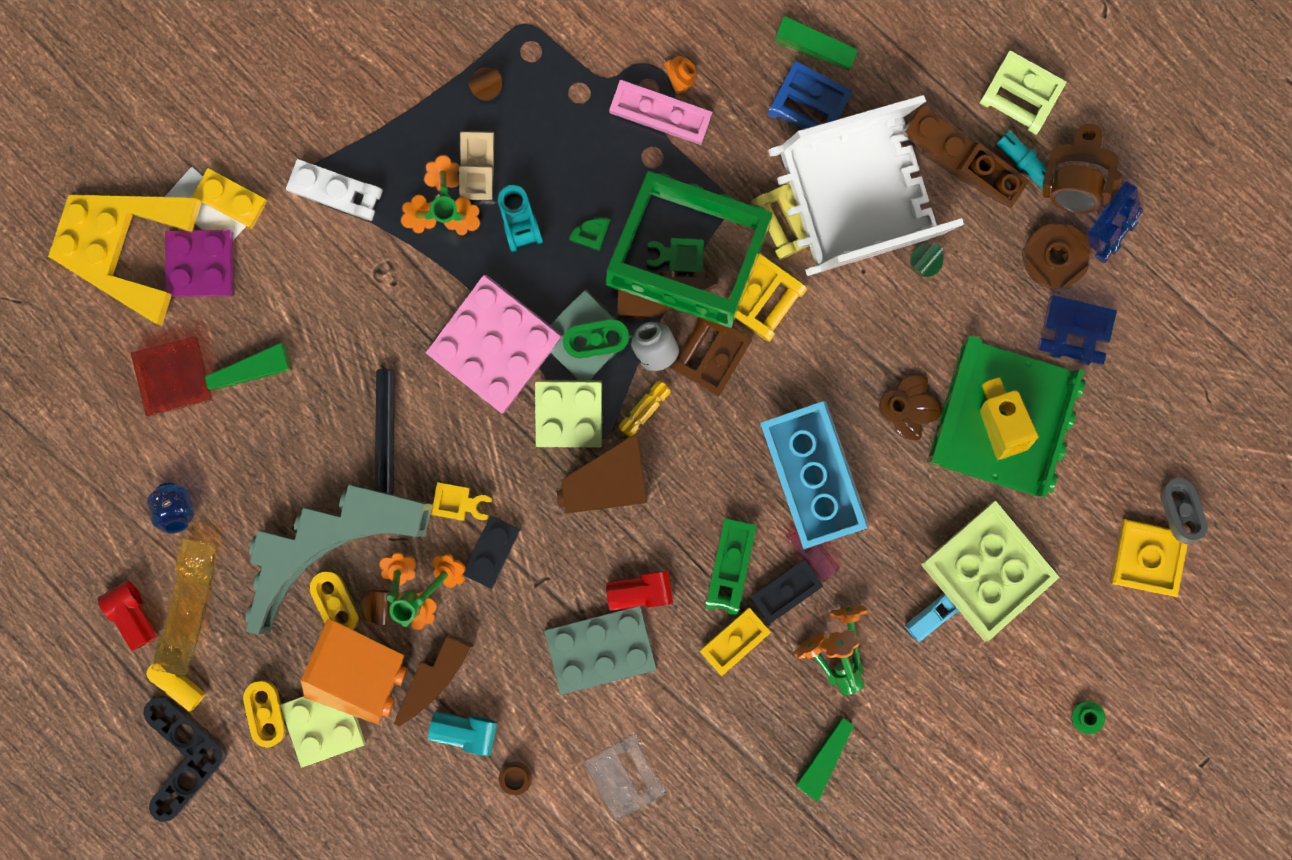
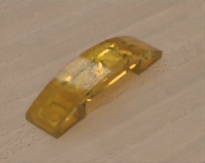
[151,539,216,676]

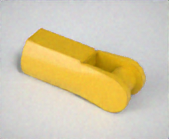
[147,660,206,712]

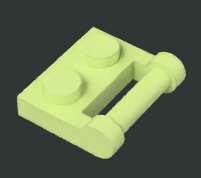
[979,50,1067,135]

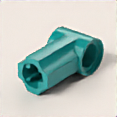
[428,711,498,756]

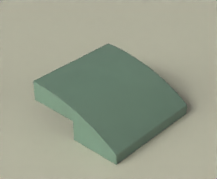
[551,290,633,380]

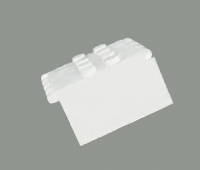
[768,95,964,276]

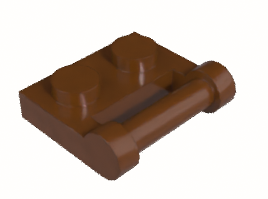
[669,317,752,397]

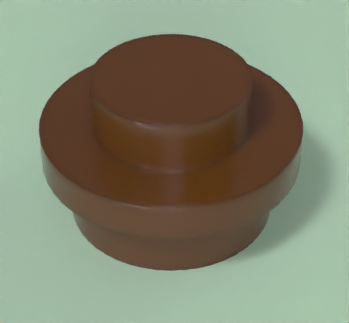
[499,761,532,795]

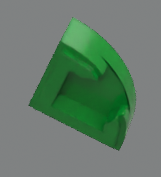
[569,217,611,251]

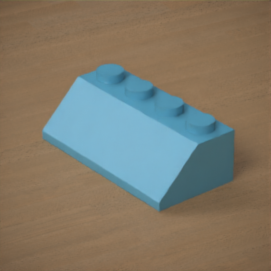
[760,401,869,549]

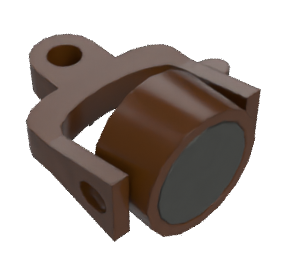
[1043,124,1122,214]

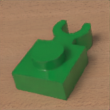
[647,238,704,274]

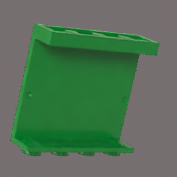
[927,335,1085,497]

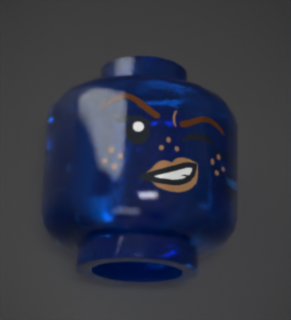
[147,482,195,534]

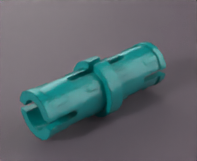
[996,130,1055,191]

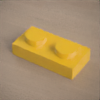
[192,168,267,229]
[699,607,771,676]

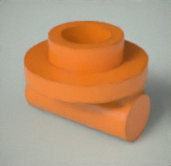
[664,56,696,94]

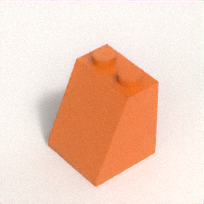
[301,619,408,725]

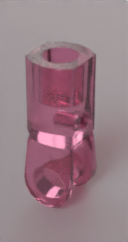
[786,531,840,582]

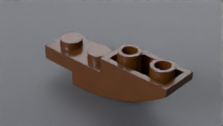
[901,105,1030,208]

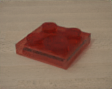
[131,336,213,417]

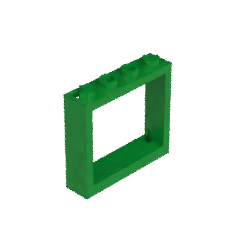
[606,171,773,328]

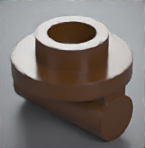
[468,68,502,101]
[360,589,389,625]

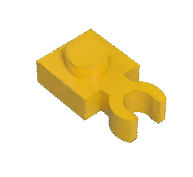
[431,482,492,521]

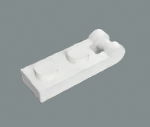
[286,159,383,221]

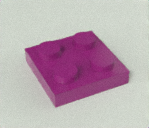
[165,230,234,298]

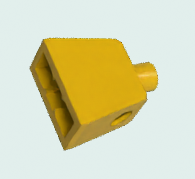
[980,378,1038,461]

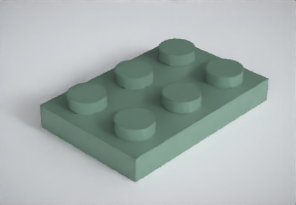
[544,606,656,695]

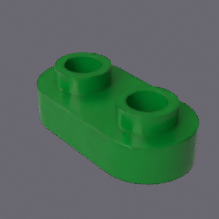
[563,319,630,359]

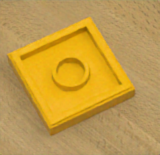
[1110,519,1189,597]

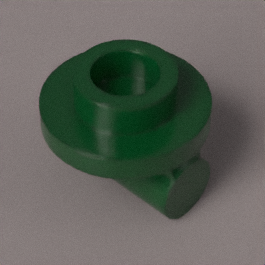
[910,242,944,277]

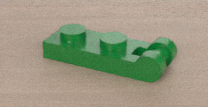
[705,518,757,616]

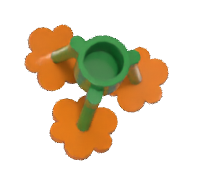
[401,155,480,235]

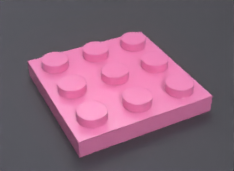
[426,275,563,414]

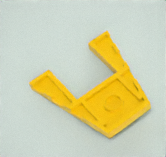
[48,195,202,326]

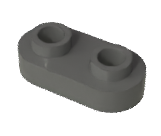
[1160,478,1208,544]

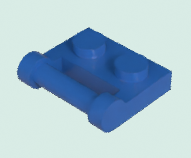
[768,61,853,130]

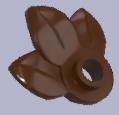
[879,375,942,440]

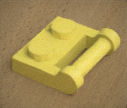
[751,182,809,260]

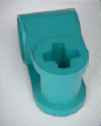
[498,185,543,252]

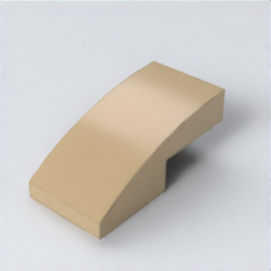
[459,131,494,200]

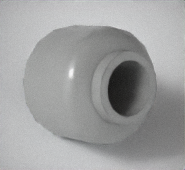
[631,322,679,371]

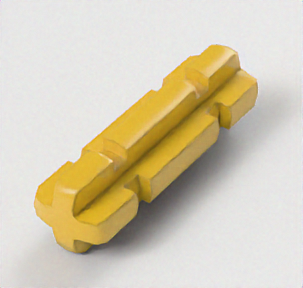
[619,380,671,437]

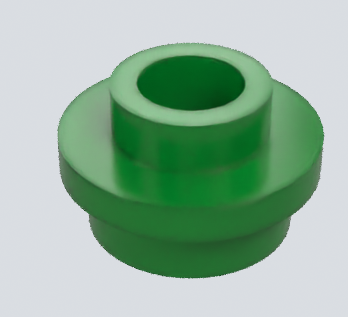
[1071,701,1105,735]

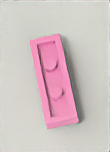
[609,80,713,145]

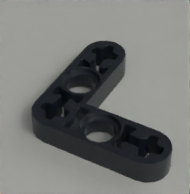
[143,696,227,822]

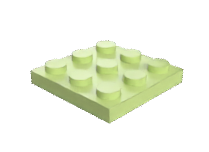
[921,501,1060,642]

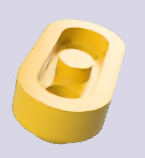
[310,571,359,630]
[243,680,286,747]

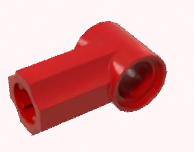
[606,571,674,611]
[97,580,158,651]

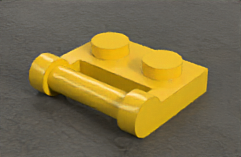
[728,254,807,342]

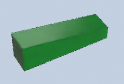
[774,16,858,71]
[205,343,292,391]
[794,716,854,802]

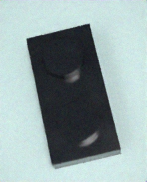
[463,515,521,589]
[750,559,823,624]

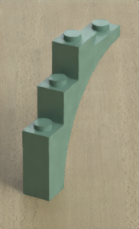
[246,485,433,635]

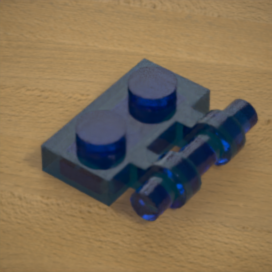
[1087,181,1143,263]
[1038,295,1117,365]

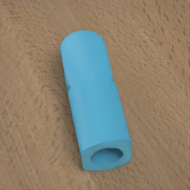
[904,593,959,643]

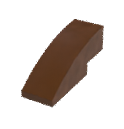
[394,635,474,726]

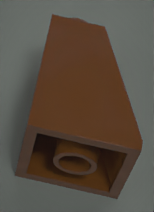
[556,436,647,514]

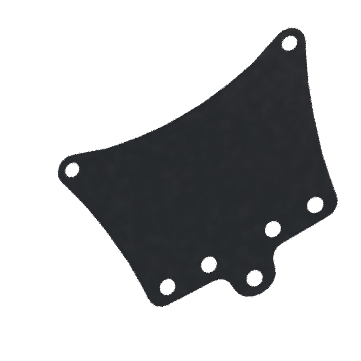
[314,24,725,439]

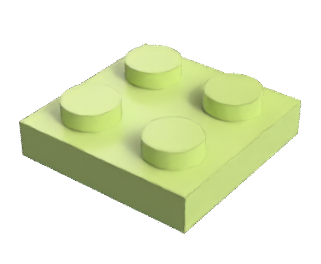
[535,380,602,448]
[280,696,366,768]

